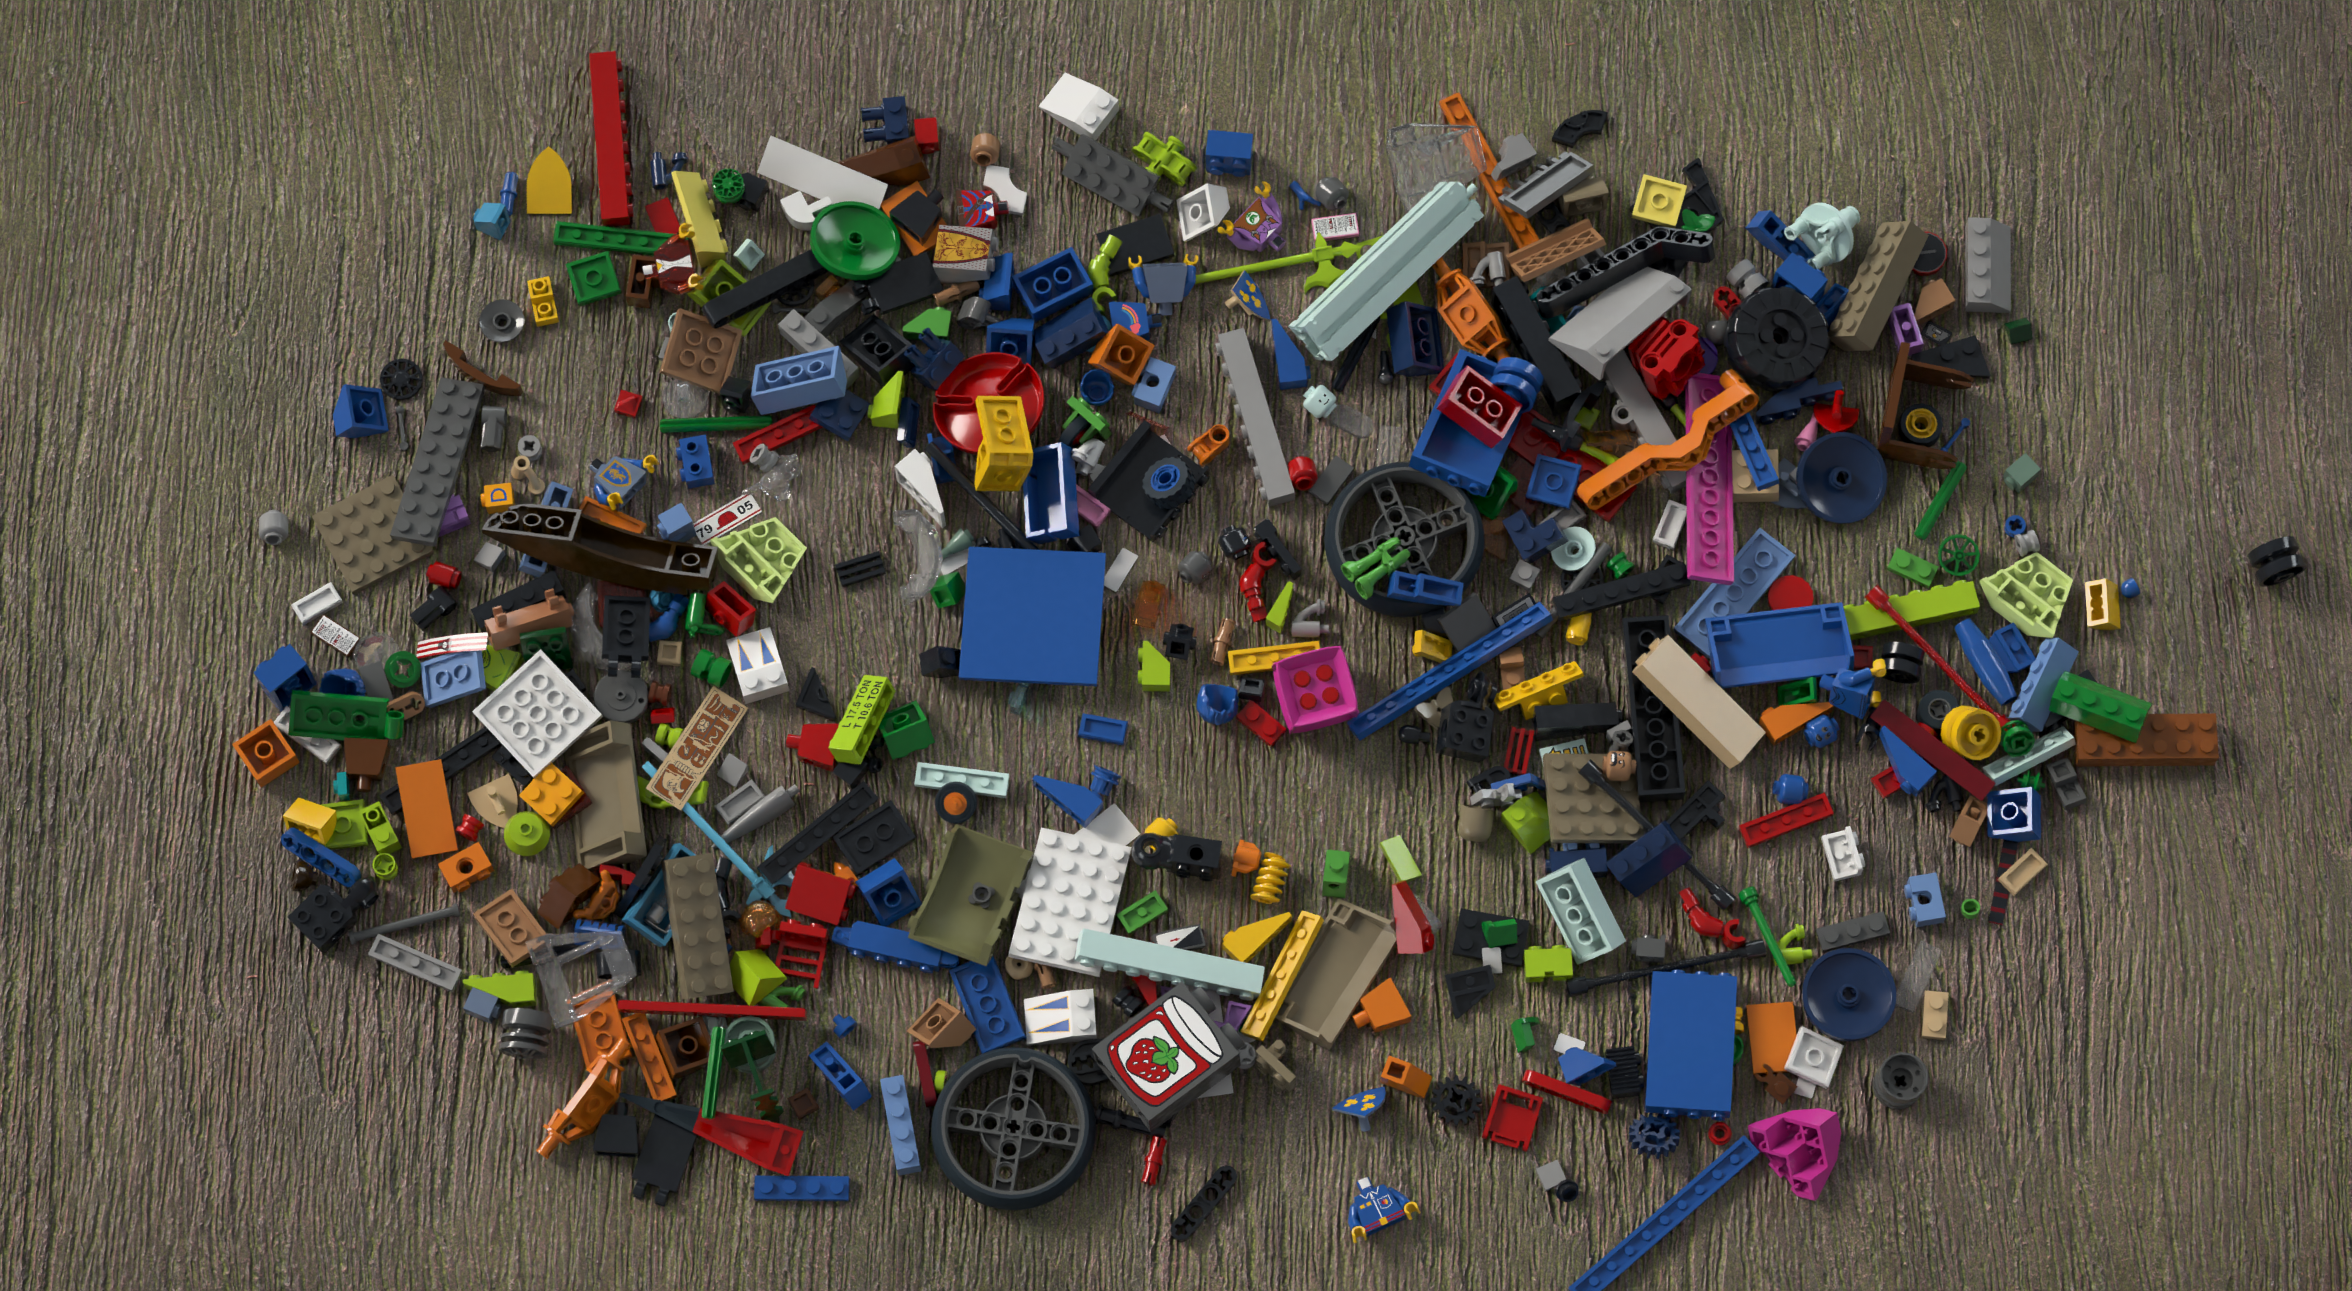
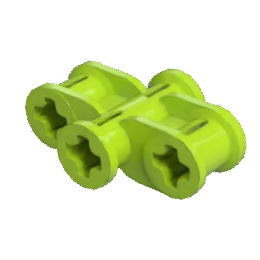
[1132,132,1197,186]

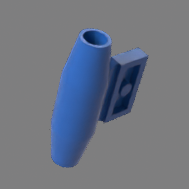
[1954,618,2036,706]

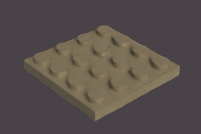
[312,475,435,595]
[1543,753,1643,844]

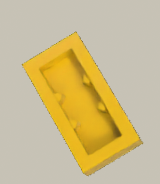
[1412,630,1452,663]

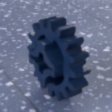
[1628,1113,1680,1159]

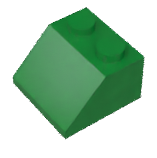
[878,700,935,760]

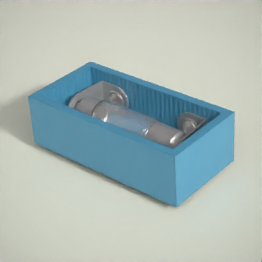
[622,843,717,947]

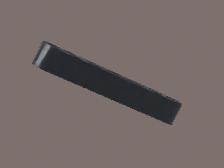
[701,249,829,329]

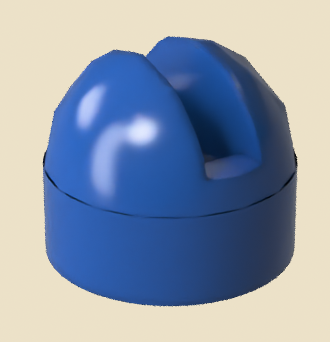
[2121,578,2140,598]

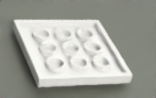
[472,649,603,778]

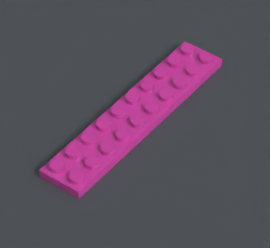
[1685,373,1734,585]

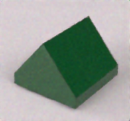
[2004,318,2033,345]

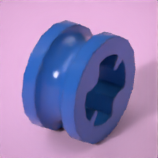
[2004,515,2026,538]

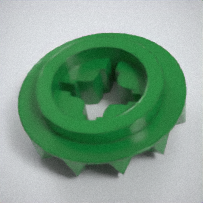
[384,651,421,688]

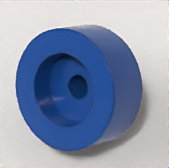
[833,1014,857,1039]

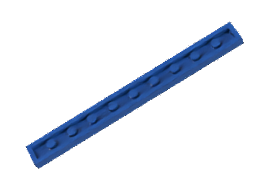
[1347,602,1553,741]
[1568,1135,1760,1291]

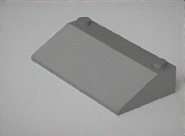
[1548,267,1692,380]

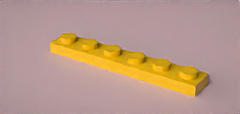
[1240,910,1324,1042]

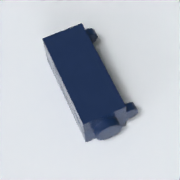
[1545,845,1608,878]

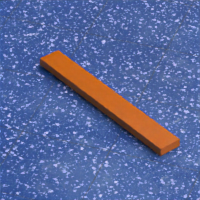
[1439,92,1540,250]

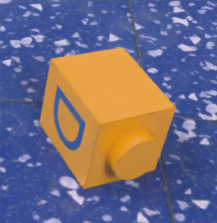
[481,483,515,514]

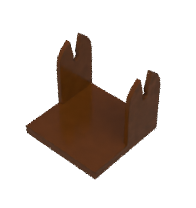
[1877,342,1974,469]

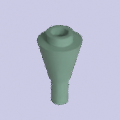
[935,528,975,562]

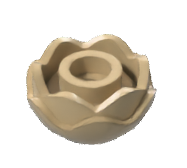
[1005,956,1034,980]

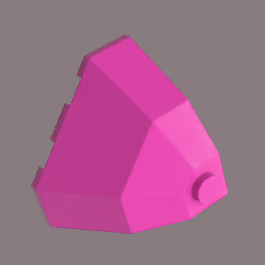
[1748,1108,1841,1201]

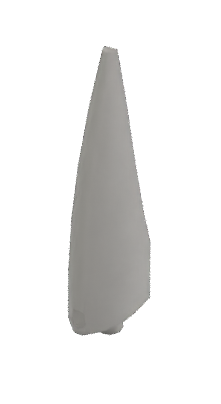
[711,784,800,850]

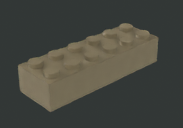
[1828,221,1929,351]
[661,853,734,1000]

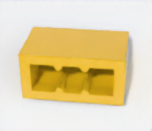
[2085,578,2121,630]
[283,797,337,845]

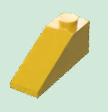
[1222,912,1292,963]

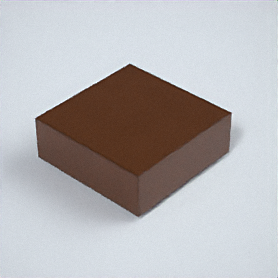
[787,1087,820,1120]

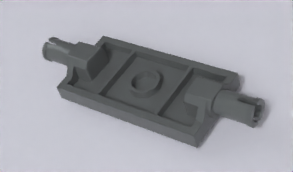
[1051,134,1174,216]

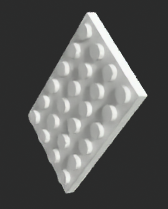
[1008,827,1132,977]

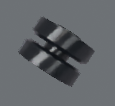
[2248,536,2307,587]

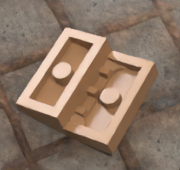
[1463,241,1512,288]

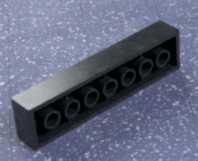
[1621,615,1685,803]

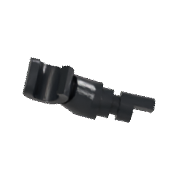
[715,857,741,939]

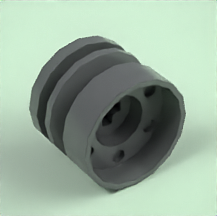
[499,1008,553,1059]
[1873,1052,1928,1110]

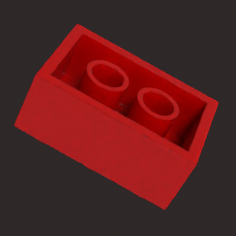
[1436,365,1522,448]

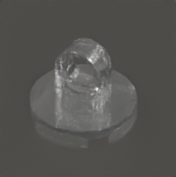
[663,379,708,419]

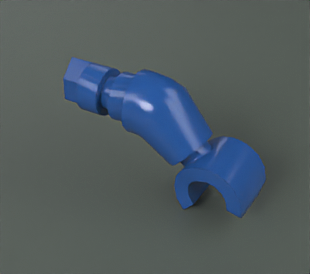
[649,594,689,642]

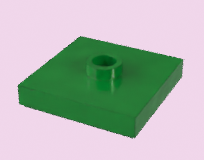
[566,251,622,307]

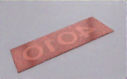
[1126,411,1169,430]

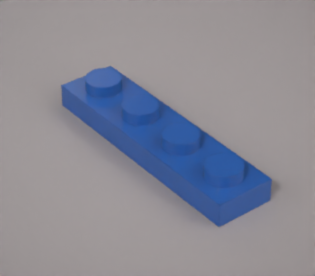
[1729,412,1779,491]
[754,1175,850,1201]

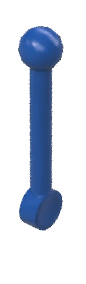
[1940,418,1970,452]

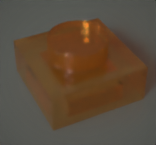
[816,275,839,301]

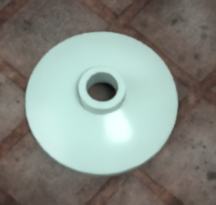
[1551,527,1596,571]

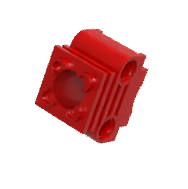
[1628,318,1705,401]

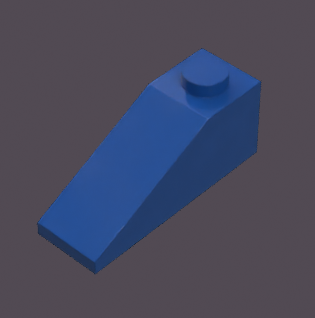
[1745,210,1816,261]
[1272,319,1311,390]
[1879,726,1937,797]
[1032,775,1103,828]
[808,1041,872,1111]

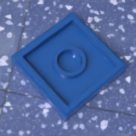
[1526,454,1582,510]

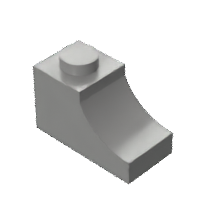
[1491,133,1537,182]

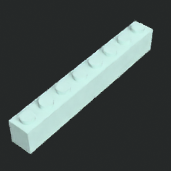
[1074,928,1265,1000]

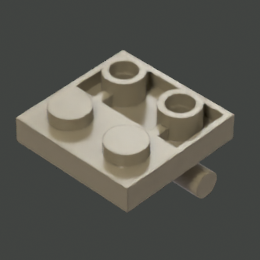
[1255,1040,1296,1094]

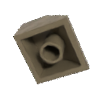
[1557,176,1609,218]

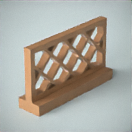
[1506,218,1606,282]

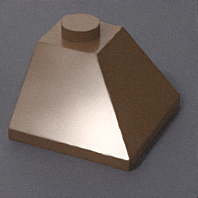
[907,998,976,1048]

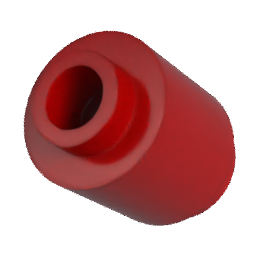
[426,561,462,589]

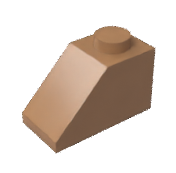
[1914,278,1955,326]
[1949,795,1987,847]

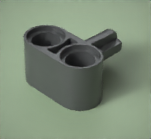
[956,297,1003,330]

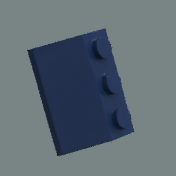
[1034,297,1109,369]
[1386,301,1444,377]
[1606,820,1692,898]

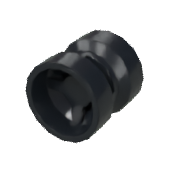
[1112,985,1145,1018]

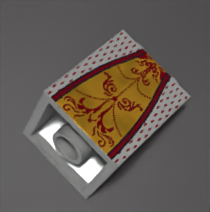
[933,225,999,284]

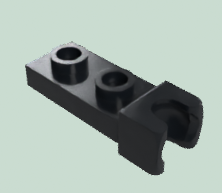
[1253,518,1301,580]

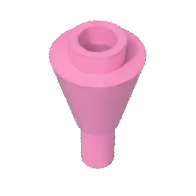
[1794,413,1819,452]

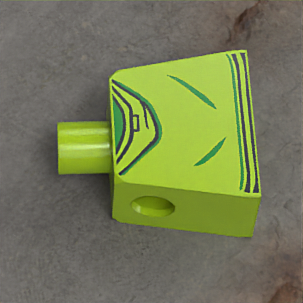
[482,645,524,692]

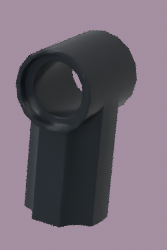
[410,586,458,631]

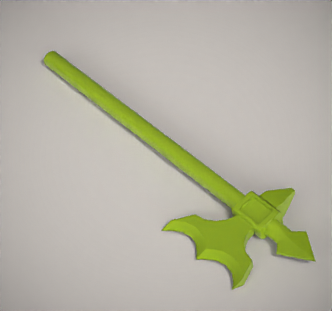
[1195,232,1361,295]

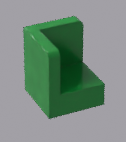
[929,571,966,608]

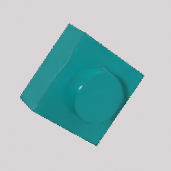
[333,772,350,801]

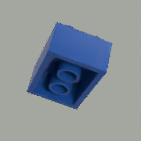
[1012,247,1094,323]
[253,644,317,712]

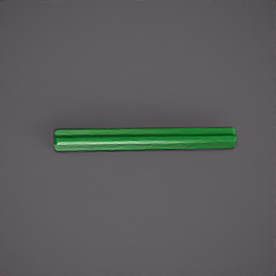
[660,415,772,433]

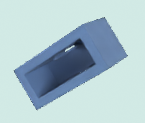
[1132,357,1176,414]
[657,503,696,542]
[1904,872,1946,927]

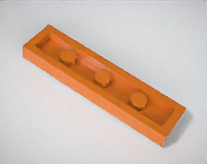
[622,1013,677,1101]

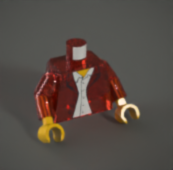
[642,223,703,295]

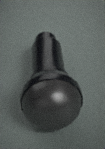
[1378,351,1394,384]

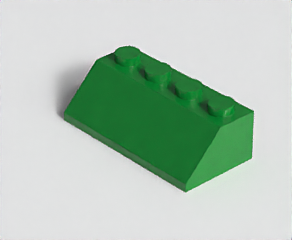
[2049,671,2153,743]

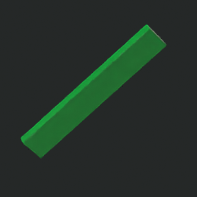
[553,221,690,258]

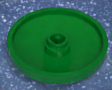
[810,201,900,280]

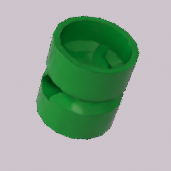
[690,648,733,688]

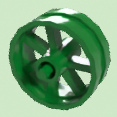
[1937,534,1980,576]

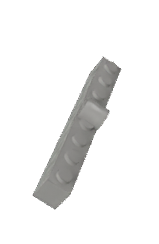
[1603,350,1686,494]

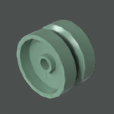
[724,1016,777,1074]

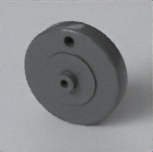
[594,670,649,724]

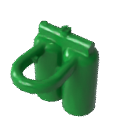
[685,593,725,639]

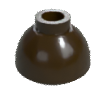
[290,859,318,892]

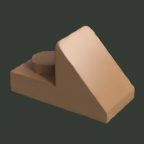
[1498,646,1525,690]

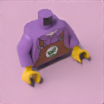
[1217,181,1286,252]

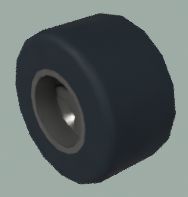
[1917,690,1959,735]

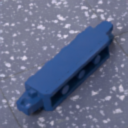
[832,921,960,973]

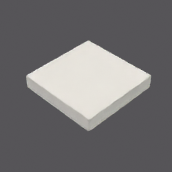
[1784,1026,1844,1089]

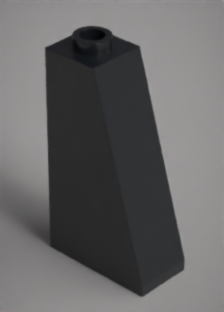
[1532,702,1623,741]

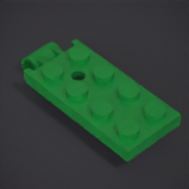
[288,690,404,740]

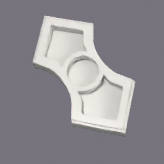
[983,165,1027,216]

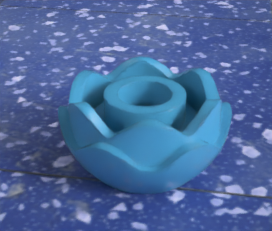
[650,590,675,612]

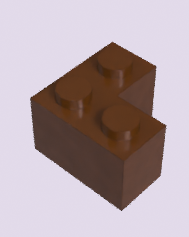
[625,255,680,309]
[537,863,600,929]

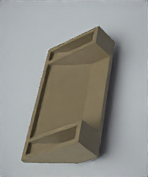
[564,720,647,871]

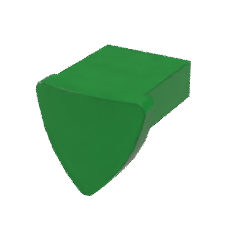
[1482,919,1517,948]
[1511,1017,1540,1053]

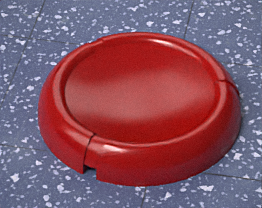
[933,352,1045,455]

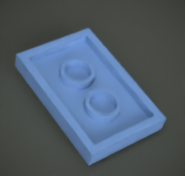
[420,650,486,708]

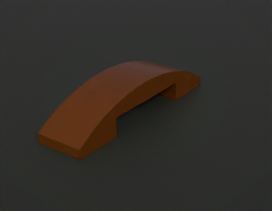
[443,340,523,396]

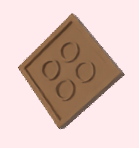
[660,308,743,394]

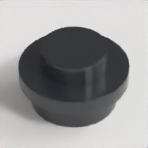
[1555,1179,1579,1202]

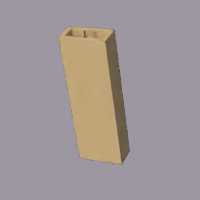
[1632,635,1766,769]

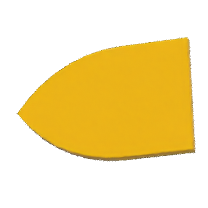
[527,146,572,214]

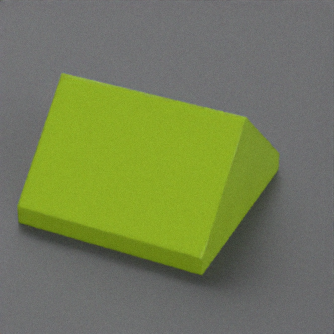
[730,949,787,1006]

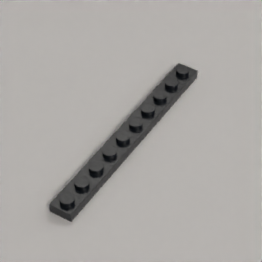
[379,669,586,816]

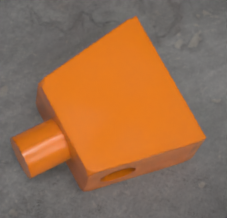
[1352,977,1411,1032]

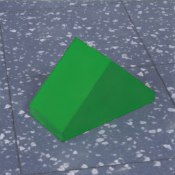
[1777,677,1817,707]

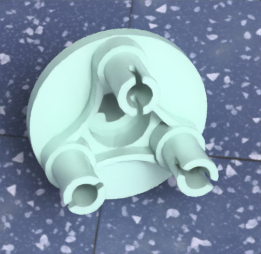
[1784,203,1860,269]

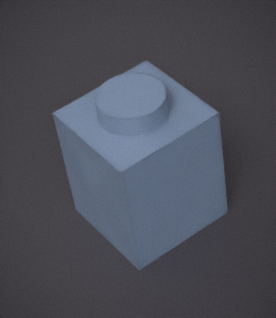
[463,987,502,1024]

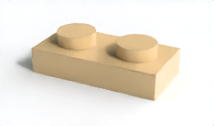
[1921,990,1949,1040]

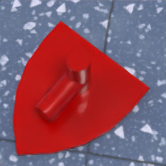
[1813,390,1859,433]

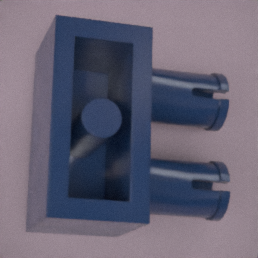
[861,96,909,145]
[904,328,965,390]

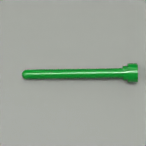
[1738,886,1796,987]

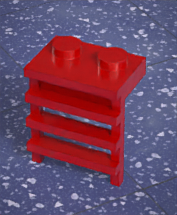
[775,919,829,989]

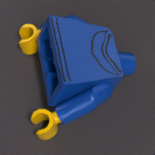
[1819,659,1886,720]

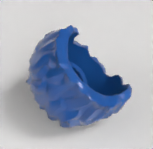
[319,668,366,696]
[1197,684,1239,725]

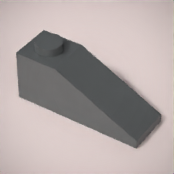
[804,280,869,338]

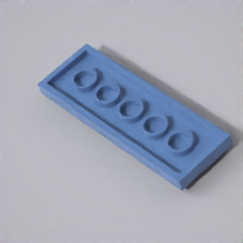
[1673,528,1796,659]

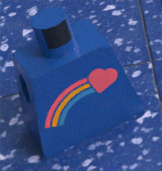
[1109,302,1162,341]

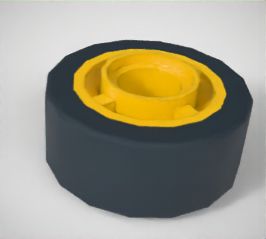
[1898,403,1943,447]

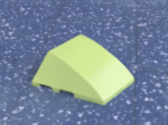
[710,517,807,603]
[1980,552,2073,638]

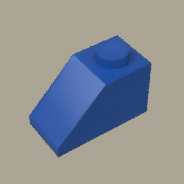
[1558,1047,1616,1086]

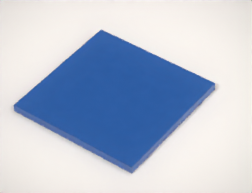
[959,547,1106,686]

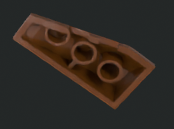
[836,135,931,185]

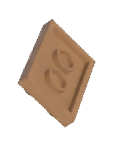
[473,889,551,968]

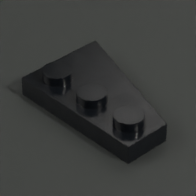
[1910,335,1991,379]

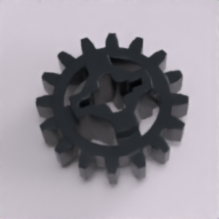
[1431,1075,1482,1127]

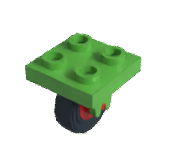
[1058,395,1112,449]

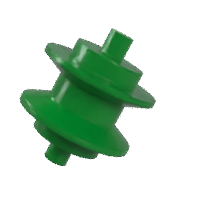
[2017,770,2045,792]

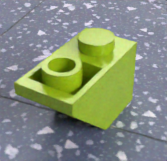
[1138,641,1170,692]
[358,801,402,854]

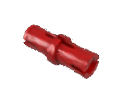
[1141,1136,1167,1186]

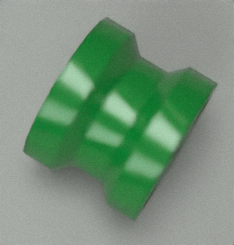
[1606,552,1635,580]

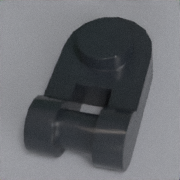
[1466,766,1510,793]

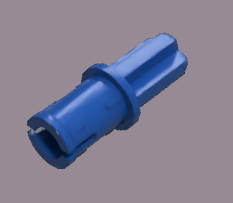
[500,172,518,216]

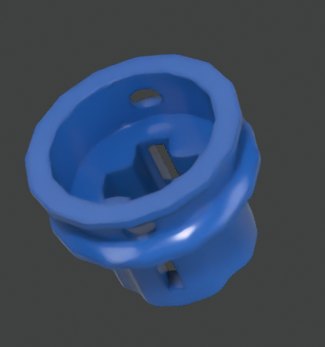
[1090,765,1122,796]

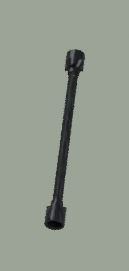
[1578,759,1736,911]
[1566,939,1766,997]

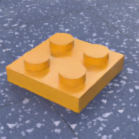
[519,763,584,826]

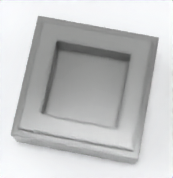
[1536,1160,1566,1192]

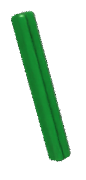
[1914,461,1967,540]
[702,1027,726,1120]

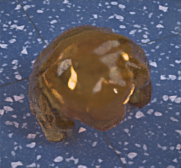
[739,899,783,938]

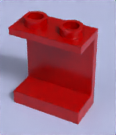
[785,862,856,925]

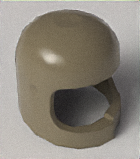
[1459,804,1494,842]

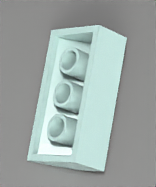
[1536,858,1626,965]

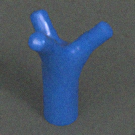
[1289,181,1321,210]

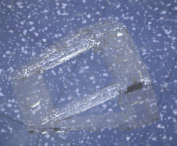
[525,931,637,1029]

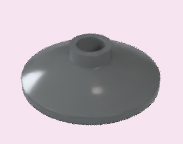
[479,299,525,343]

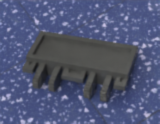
[1498,151,1595,219]

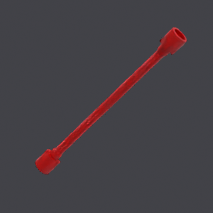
[1864,585,2015,731]

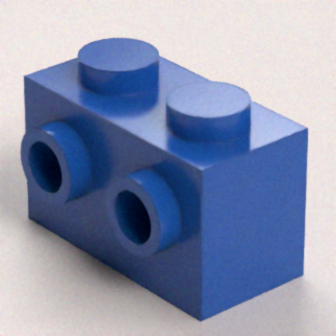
[676,435,715,489]

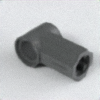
[481,406,507,452]

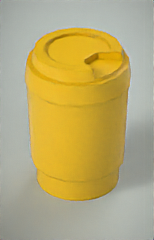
[1566,613,1592,645]

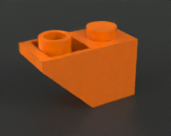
[1380,1055,1432,1099]

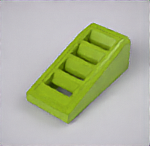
[1266,581,1293,633]

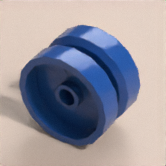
[1490,357,1544,413]

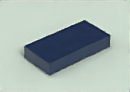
[897,397,920,448]

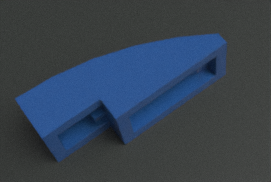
[1387,571,1464,606]

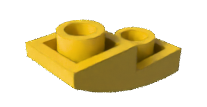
[527,276,559,327]

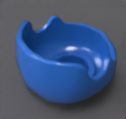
[1080,369,1114,407]

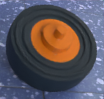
[935,782,977,824]

